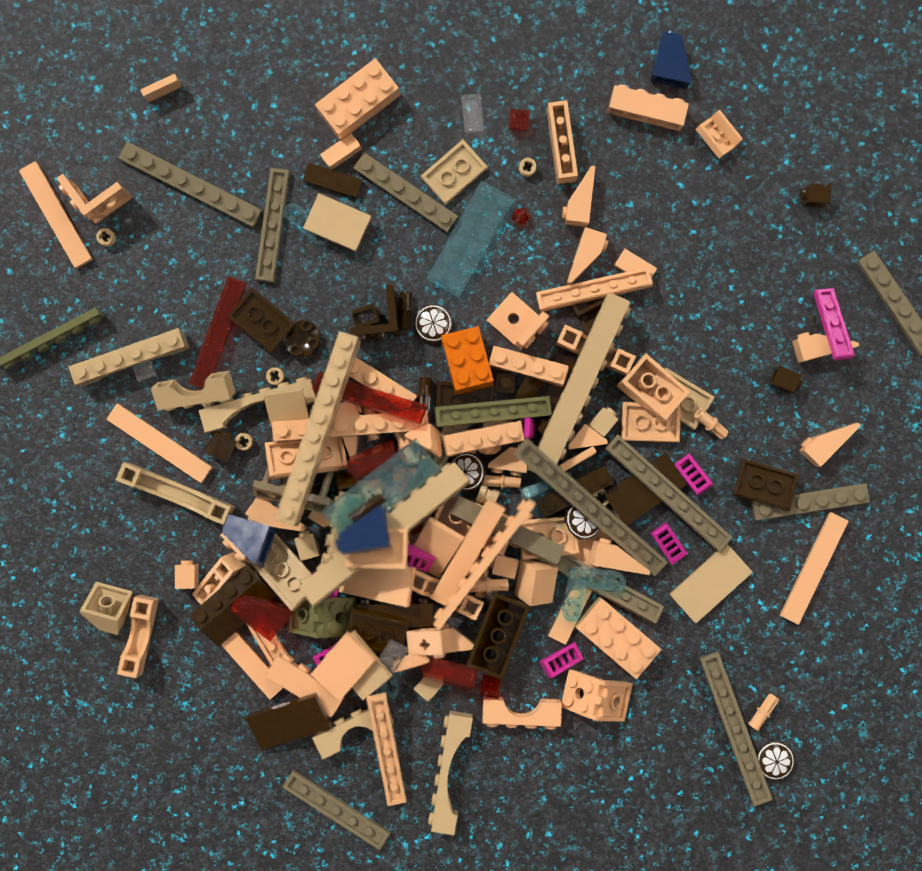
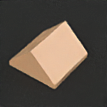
[514,559,559,606]

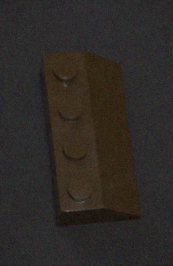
[189,564,278,647]
[466,592,531,680]

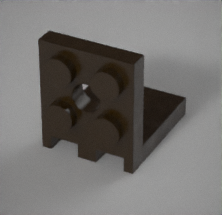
[350,284,400,343]

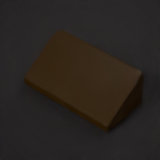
[514,375,544,399]

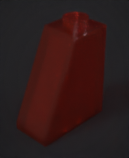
[346,438,399,480]
[231,594,295,641]
[420,657,479,691]

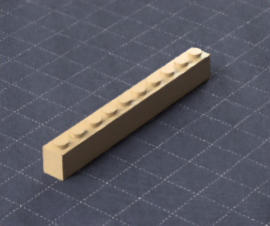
[527,292,631,474]
[275,331,361,527]
[298,462,470,606]

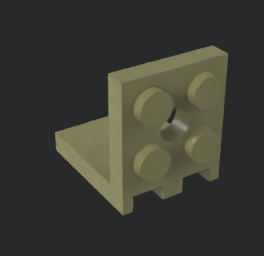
[289,596,356,638]

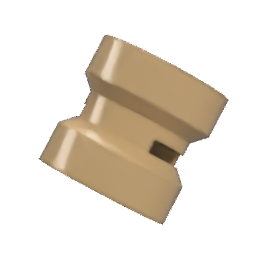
[475,485,500,504]

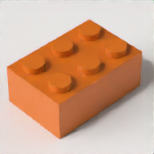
[441,326,493,395]

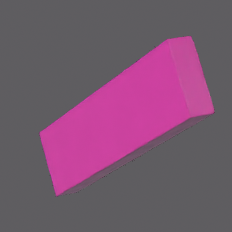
[813,288,855,360]

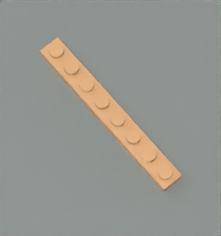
[272,410,428,441]
[433,497,536,630]

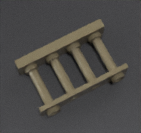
[252,450,341,514]

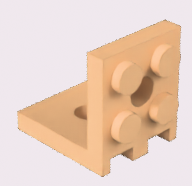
[57,174,133,224]
[487,292,549,351]
[561,669,633,722]

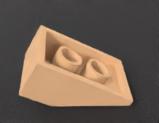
[617,354,690,420]

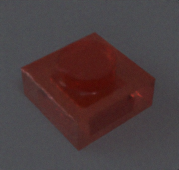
[509,109,530,131]
[479,675,501,699]

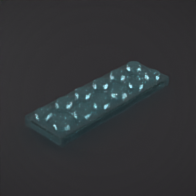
[426,181,515,298]
[321,438,440,533]

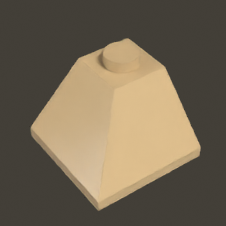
[80,582,133,635]

